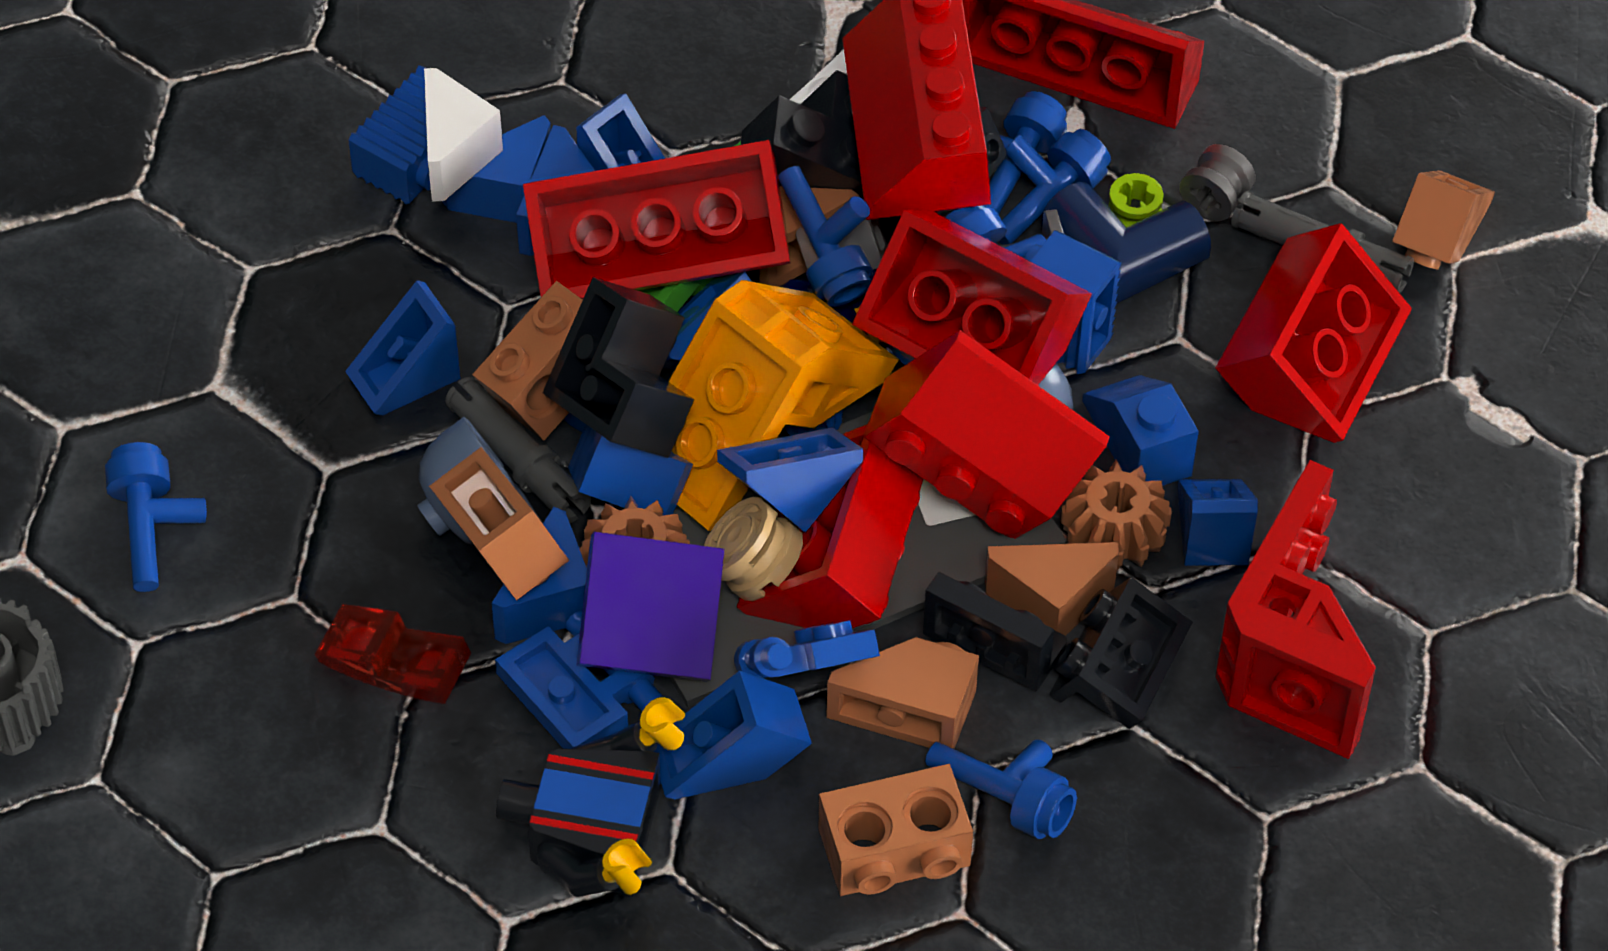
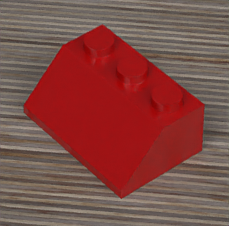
[852,210,1093,385]
[1215,223,1412,443]
[863,330,1110,539]
[737,424,923,628]

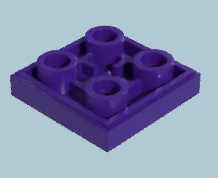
[576,532,725,682]

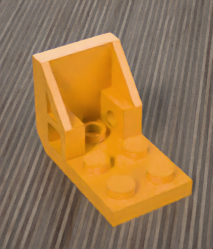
[668,280,899,531]

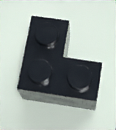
[741,70,864,200]
[542,277,694,458]

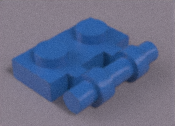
[495,610,664,749]
[734,620,880,678]

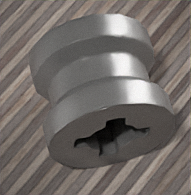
[1180,144,1256,221]

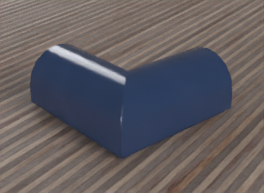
[1041,182,1211,303]

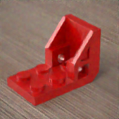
[1215,460,1376,759]

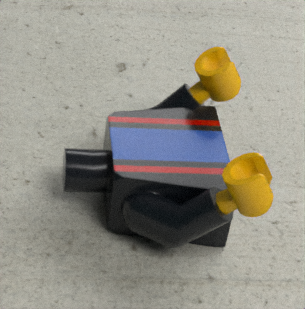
[496,697,685,897]

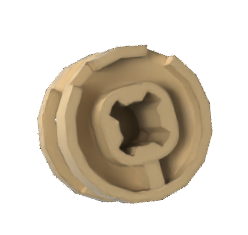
[704,497,803,601]

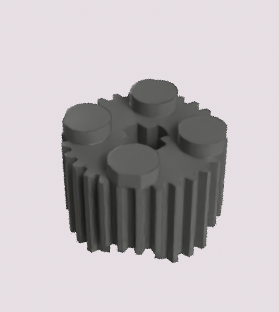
[0,598,64,756]

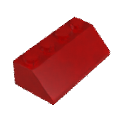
[842,0,991,220]
[962,0,1204,129]
[523,140,791,299]

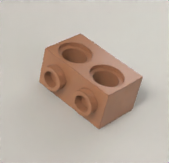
[472,281,583,441]
[818,764,973,897]

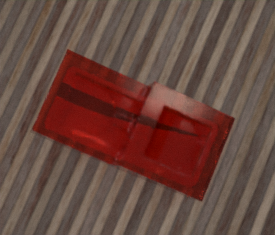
[315,604,471,704]

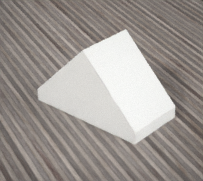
[424,68,503,202]

